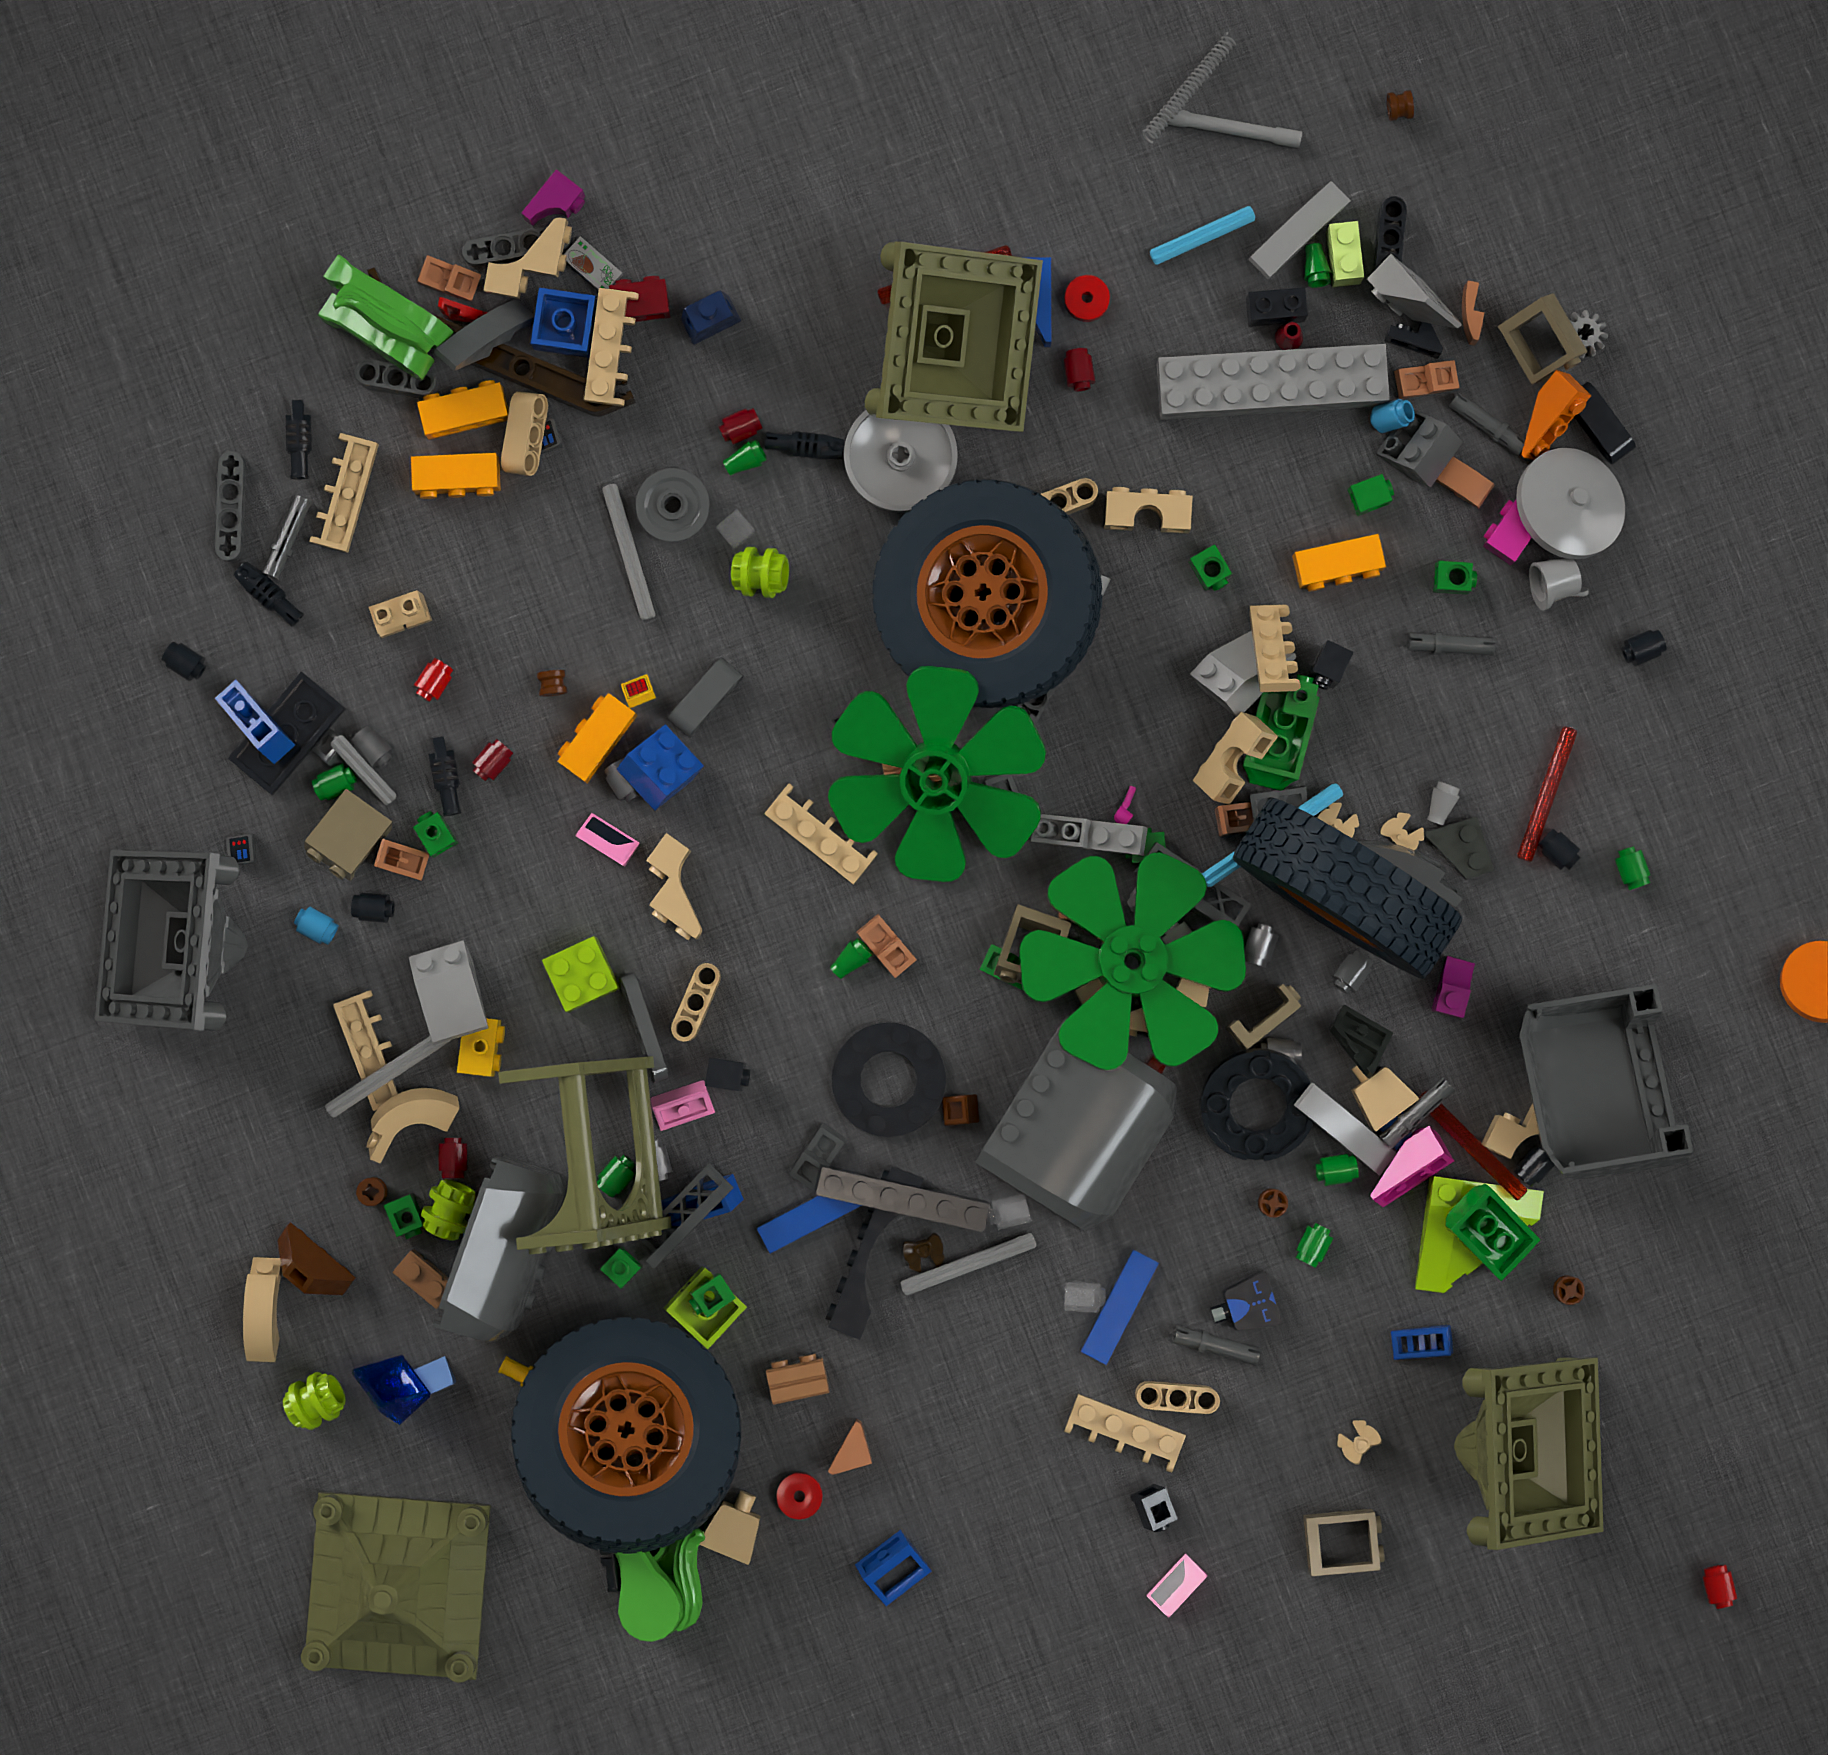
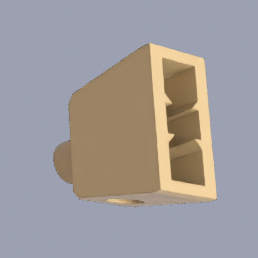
[1351,1065,1419,1132]
[699,1490,761,1565]

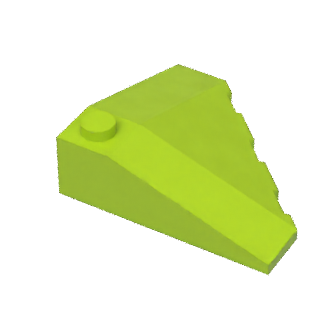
[1415,1176,1544,1293]

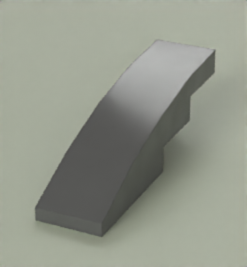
[434,299,535,371]

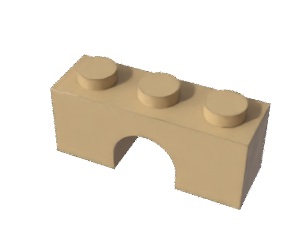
[1104,487,1192,534]
[1193,712,1278,805]

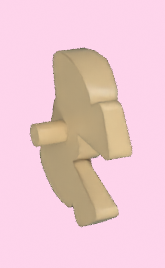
[1317,803,1359,838]
[1380,813,1424,850]
[1337,1420,1382,1465]

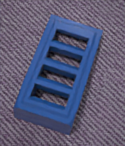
[1391,1325,1453,1360]

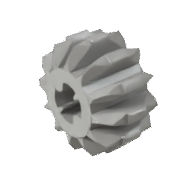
[1560,310,1608,359]

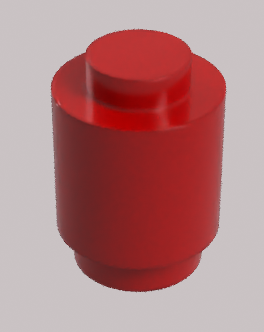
[414,658,453,702]
[1703,1564,1737,1609]

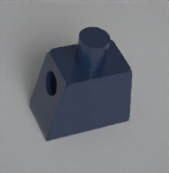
[681,290,741,345]

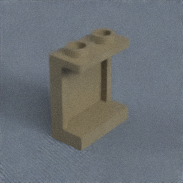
[304,789,392,881]
[1225,984,1301,1050]

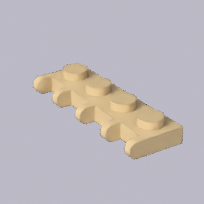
[584,288,639,406]
[309,433,379,553]
[1249,605,1301,692]
[764,783,878,885]
[333,990,398,1111]
[1064,1394,1186,1473]

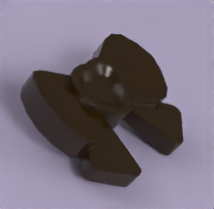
[902,1233,945,1272]

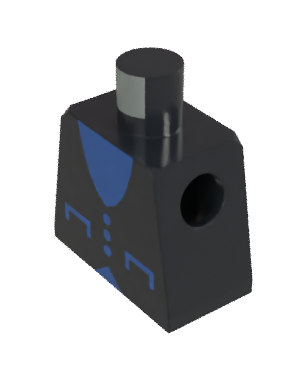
[1210,1270,1282,1331]

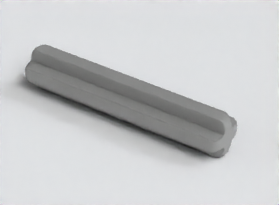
[331,735,396,805]

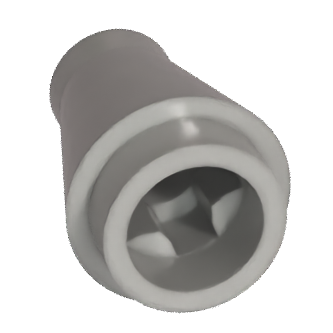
[1427,781,1460,825]

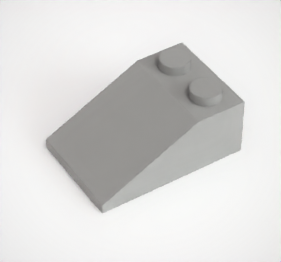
[1367,254,1462,329]
[1190,630,1297,717]
[409,940,489,1045]

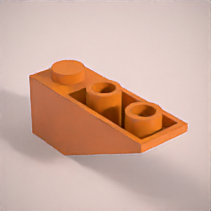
[1521,370,1592,460]

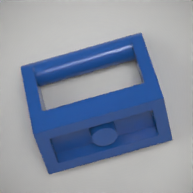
[855,1530,932,1606]

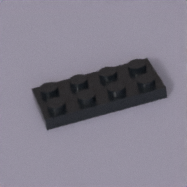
[228,671,346,795]

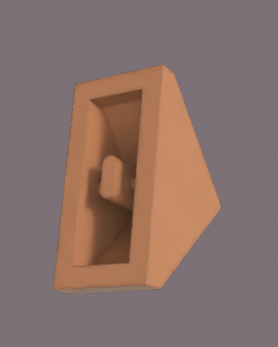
[1215,802,1254,837]
[374,839,429,881]
[828,1419,872,1475]

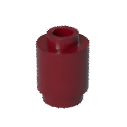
[1064,348,1096,392]
[719,408,763,445]
[472,738,514,781]
[439,1138,467,1178]

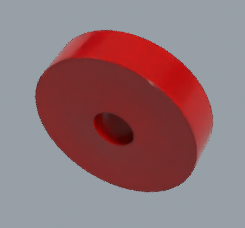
[1064,275,1110,322]
[776,1472,823,1520]

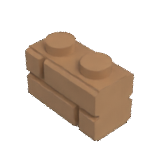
[392,1249,449,1309]
[766,1353,830,1405]

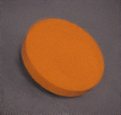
[1780,941,1828,1023]

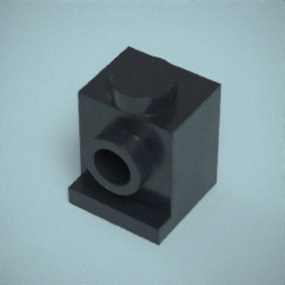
[1130,1484,1178,1532]

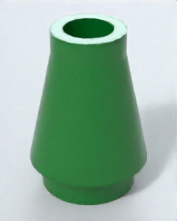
[1305,243,1333,288]
[723,440,767,476]
[830,938,873,979]

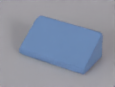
[392,1356,456,1407]

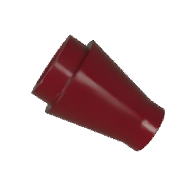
[1275,322,1303,350]

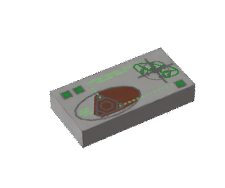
[564,236,623,291]

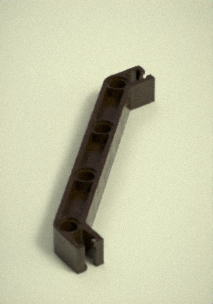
[367,267,636,417]

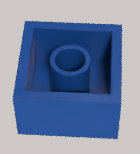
[531,288,597,358]
[617,724,704,811]

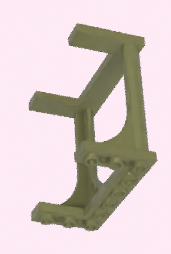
[498,1056,672,1254]

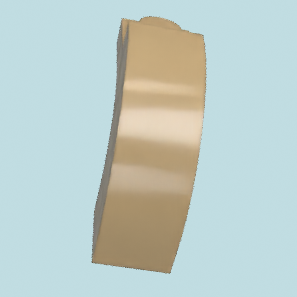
[367,1088,459,1164]
[243,1257,282,1362]

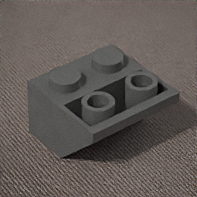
[1376,410,1463,488]

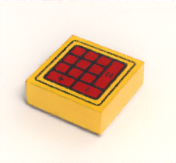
[621,674,656,708]

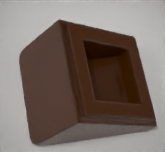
[942,1094,979,1126]

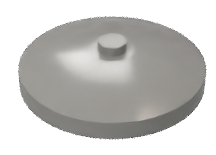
[844,410,958,513]
[1516,448,1625,559]

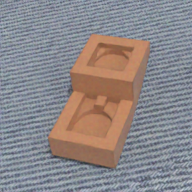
[417,255,481,301]
[1462,281,1484,346]
[1394,360,1459,399]
[1436,457,1495,509]
[857,914,917,978]

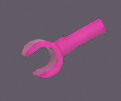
[1114,786,1136,824]

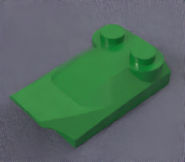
[1243,691,1320,791]
[1446,1184,1540,1281]

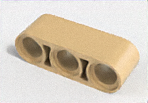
[501,391,548,476]
[1041,478,1098,515]
[671,963,721,1042]
[1135,1381,1220,1414]

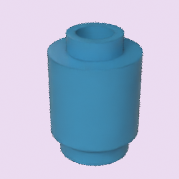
[1370,399,1415,433]
[294,906,339,945]

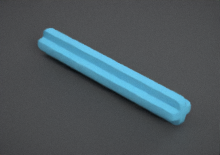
[1150,206,1255,265]

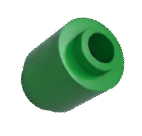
[312,764,357,801]
[1614,846,1651,890]
[597,1154,636,1198]
[1315,1154,1359,1186]
[1295,1223,1334,1268]

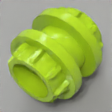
[731,546,789,598]
[421,1179,476,1241]
[283,1372,346,1430]

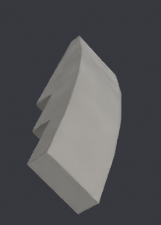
[1248,181,1351,279]
[1294,1083,1397,1176]

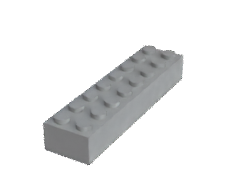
[1156,344,1390,420]

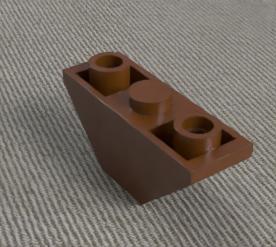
[278,1222,356,1295]

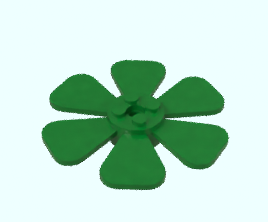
[828,666,1046,882]
[1019,852,1246,1071]

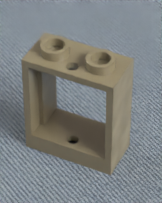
[1498,293,1588,385]
[993,904,1071,984]
[1303,1509,1385,1576]

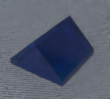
[352,1355,431,1425]

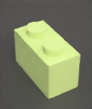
[1326,221,1364,287]

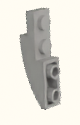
[1031,814,1148,856]

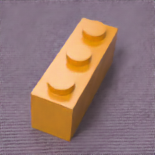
[417,380,509,440]
[411,453,501,499]
[1292,534,1386,592]
[557,693,638,784]

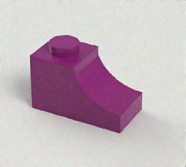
[521,169,585,226]
[1431,956,1475,1019]

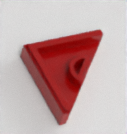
[438,297,487,323]

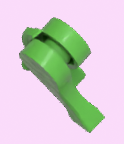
[318,254,454,381]
[615,1528,705,1642]

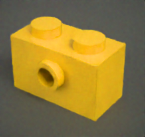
[457,1018,505,1077]

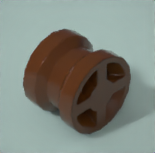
[1387,90,1414,121]
[537,670,568,697]
[356,1177,388,1206]
[1258,1189,1288,1218]
[1553,1275,1585,1305]

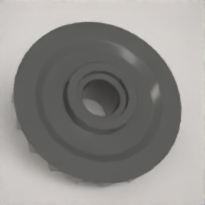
[636,468,710,542]

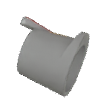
[1529,558,1589,611]

